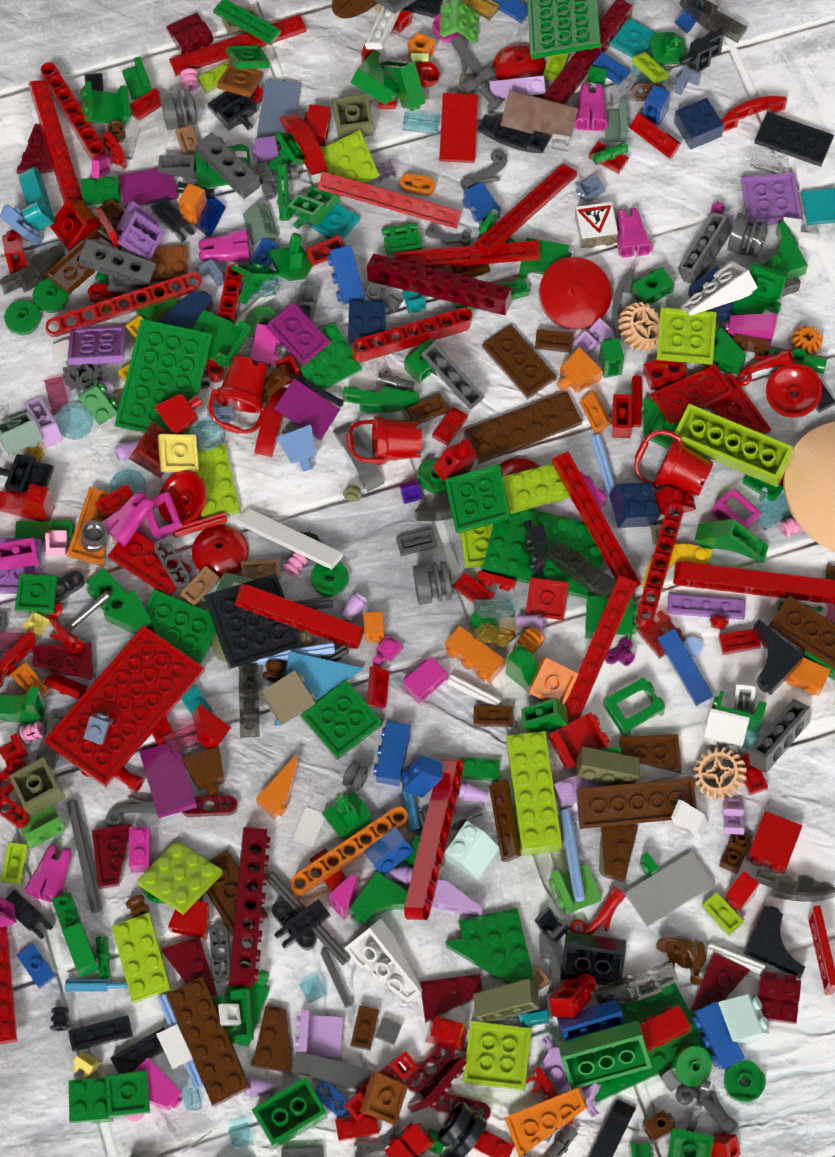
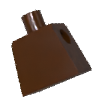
[183,746,225,796]

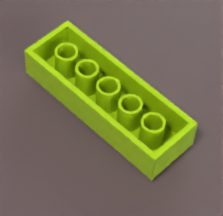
[673,404,793,487]
[506,731,562,856]

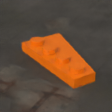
[67,487,108,567]
[504,1087,588,1157]

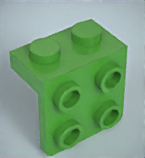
[440,0,479,44]
[14,805,66,849]
[548,865,601,915]

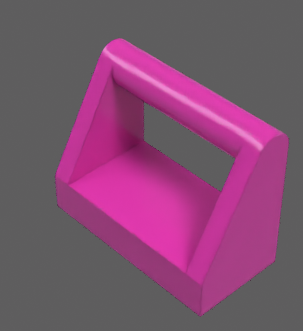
[711,488,762,529]
[146,492,182,541]
[329,875,358,920]

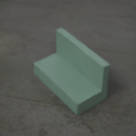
[605,102,628,142]
[243,203,279,245]

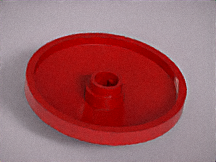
[538,257,612,330]

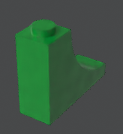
[350,50,399,105]
[380,60,426,111]
[761,221,808,281]
[694,519,769,563]
[506,644,544,703]
[0,687,46,724]
[349,871,408,926]

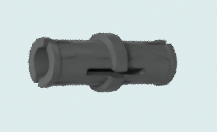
[376,372,415,391]
[545,1126,578,1157]

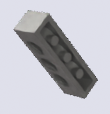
[196,132,260,199]
[678,212,732,284]
[79,239,156,288]
[420,342,485,410]
[749,699,810,773]

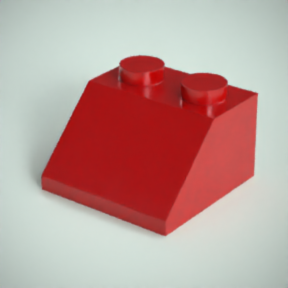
[50,199,102,251]

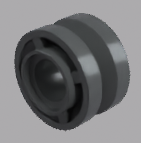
[342,760,369,792]

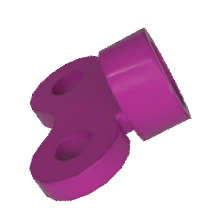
[605,638,635,666]

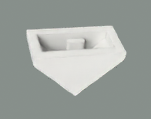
[732,683,756,714]

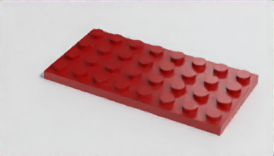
[44,625,205,788]

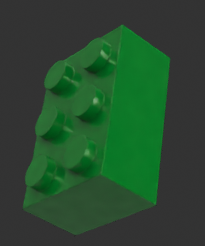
[252,1077,328,1150]

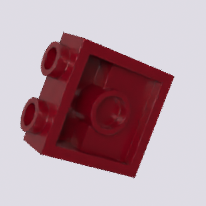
[166,13,213,55]
[757,972,801,1024]

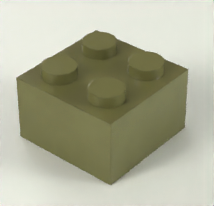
[332,94,373,140]
[9,757,66,816]

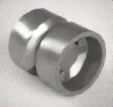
[81,520,107,553]

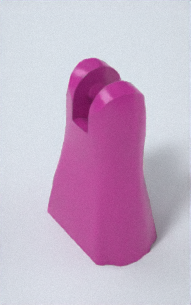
[574,83,608,131]
[617,208,653,258]
[198,229,251,262]
[101,491,155,547]
[24,843,72,903]

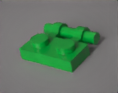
[381,222,423,256]

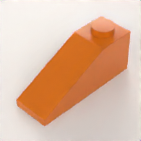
[256,756,299,819]

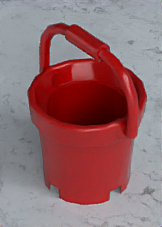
[208,356,268,434]
[346,416,422,466]
[634,430,714,496]

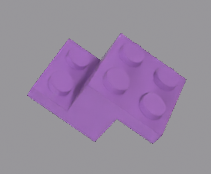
[115,201,164,259]

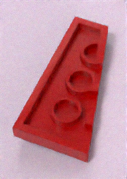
[0,630,37,689]

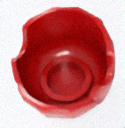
[416,61,441,88]

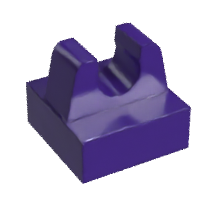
[399,480,422,504]

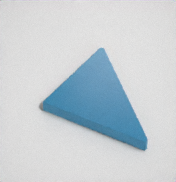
[274,652,363,726]

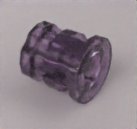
[376,160,396,182]

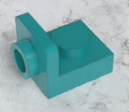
[402,291,426,313]
[518,1009,549,1028]

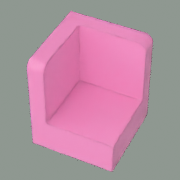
[45,530,68,556]

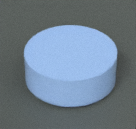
[683,637,702,657]

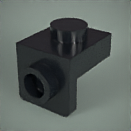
[535,907,570,943]

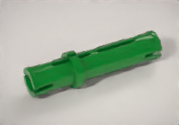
[276,165,291,221]

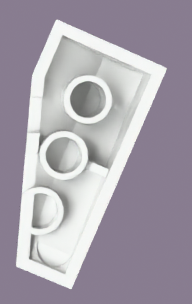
[681,261,757,315]
[344,919,423,1002]

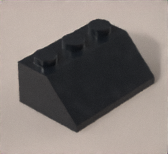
[560,932,626,987]

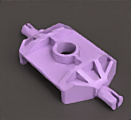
[540,1036,601,1118]

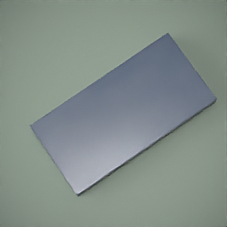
[256,79,301,145]

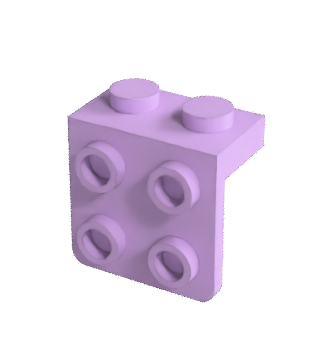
[295,1010,343,1058]

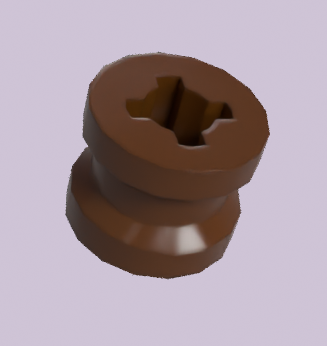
[107,120,126,143]
[262,661,285,683]
[125,895,150,918]

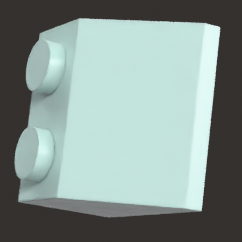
[445,821,499,881]
[718,994,770,1043]

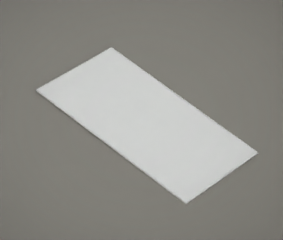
[292,807,324,848]
[157,1024,193,1069]

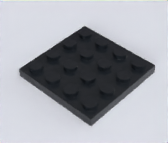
[203,573,302,670]

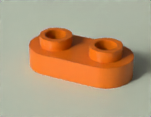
[400,173,435,196]

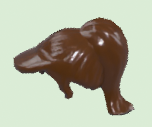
[656,936,707,985]

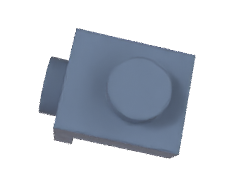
[674,67,701,95]
[575,174,606,202]
[196,259,225,287]
[207,401,234,423]
[83,712,113,745]

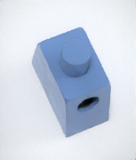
[277,425,317,472]

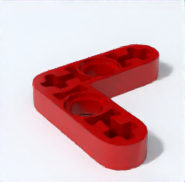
[0,758,30,829]

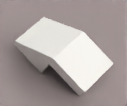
[783,217,819,250]
[671,800,708,840]

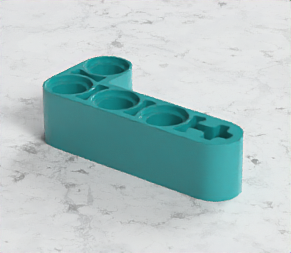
[18,166,55,231]

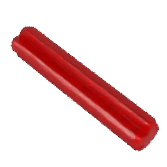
[631,376,642,428]
[173,512,228,538]

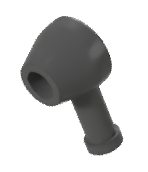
[450,806,483,831]

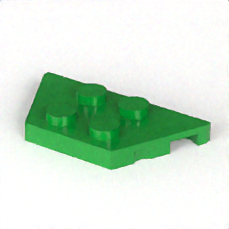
[643,397,681,449]

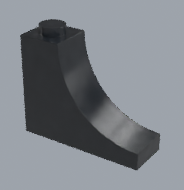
[752,619,804,695]
[744,906,806,979]

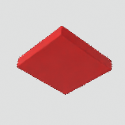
[525,577,569,621]

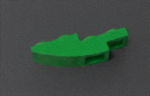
[343,386,419,413]

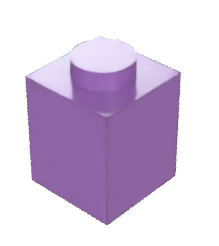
[252,136,278,163]

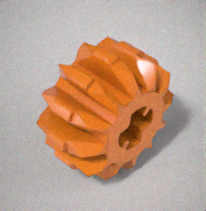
[791,324,823,354]
[513,626,545,655]

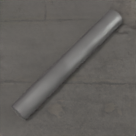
[65,591,111,632]
[320,950,353,1008]

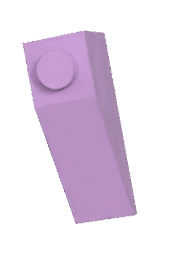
[489,76,545,99]
[23,396,63,448]
[554,776,614,809]
[431,877,483,916]

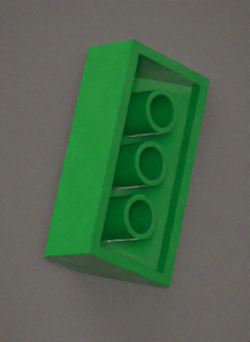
[558,1020,652,1090]

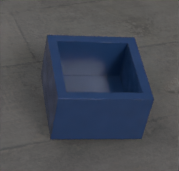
[674,98,724,150]
[348,300,386,343]
[609,482,661,528]

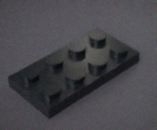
[754,111,834,167]

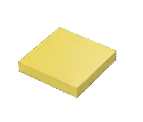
[158,434,199,472]

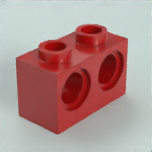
[643,360,687,391]
[549,979,592,1018]

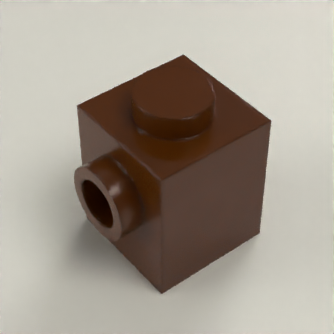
[642,1109,676,1144]

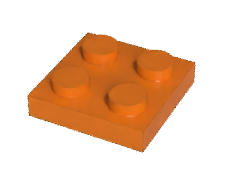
[527,657,578,705]

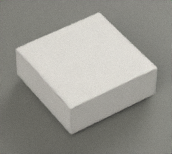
[51,339,69,363]
[218,1003,241,1026]

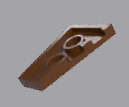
[619,734,682,774]
[601,824,639,882]
[252,1005,293,1075]

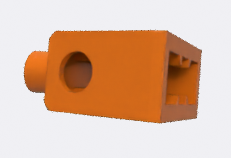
[556,347,603,393]

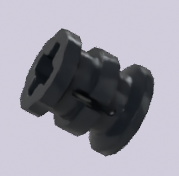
[50,1007,70,1031]

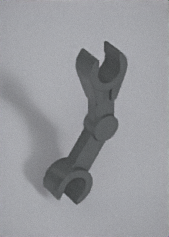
[425,224,470,246]
[686,1079,711,1132]
[354,1124,404,1157]

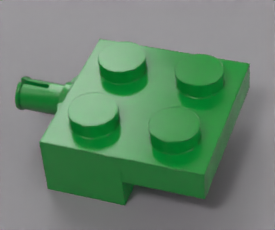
[287,186,340,229]
[69,1078,113,1124]

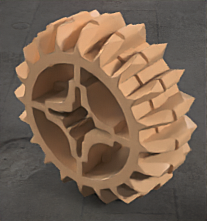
[618,302,660,352]
[693,747,747,800]

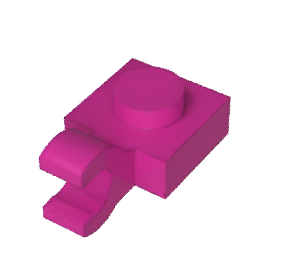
[372,635,403,667]

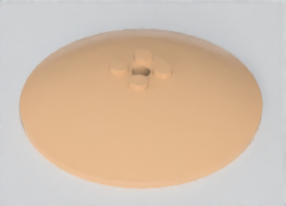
[783,421,835,552]

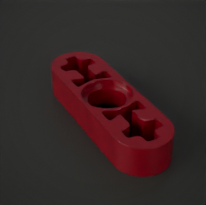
[181,796,238,817]
[407,1044,454,1094]
[433,1093,491,1121]

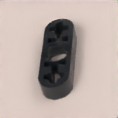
[55,571,85,602]
[272,901,316,951]

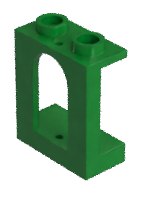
[603,677,665,737]

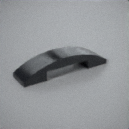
[478,115,550,153]
[589,1099,636,1157]

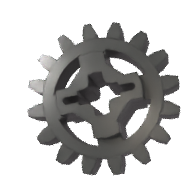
[62,361,103,394]

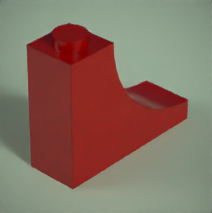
[0,484,55,521]

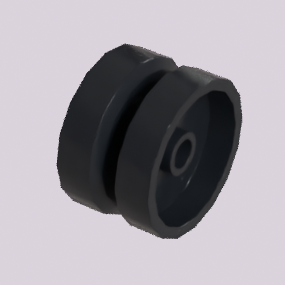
[436,1103,487,1157]

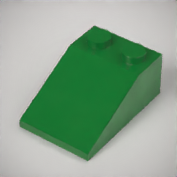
[667,1128,714,1157]

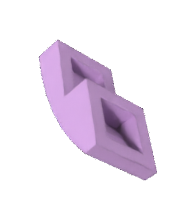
[573,318,614,355]
[722,797,745,834]

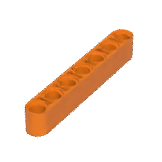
[291,807,408,896]

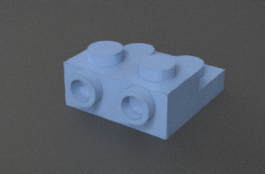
[0,204,43,245]

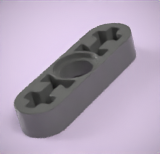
[154,539,190,590]
[210,924,230,984]

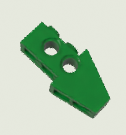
[702,327,747,375]
[86,568,153,635]
[51,892,99,977]

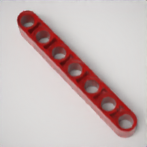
[40,62,106,161]
[207,263,244,383]
[352,308,473,362]
[636,503,683,628]
[235,584,364,649]

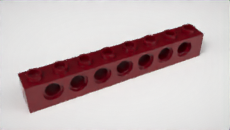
[542,0,633,105]
[367,253,512,316]
[228,827,271,988]

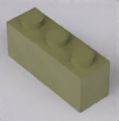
[577,747,640,785]
[473,979,540,1023]

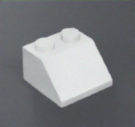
[702,709,749,753]

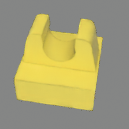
[23,612,50,638]
[73,1051,102,1079]

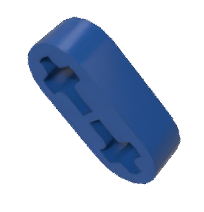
[315,1081,348,1117]

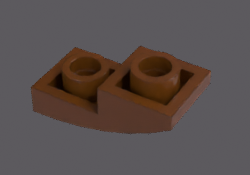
[719,832,753,874]

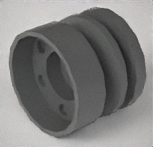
[159,87,197,131]
[727,213,768,258]
[413,561,453,605]

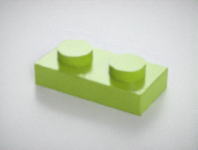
[631,52,669,84]
[543,53,570,81]
[197,61,229,94]
[1,842,29,885]
[701,892,744,936]

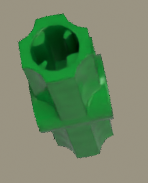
[770,347,827,374]

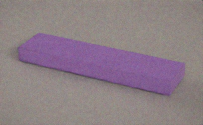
[667,594,745,620]

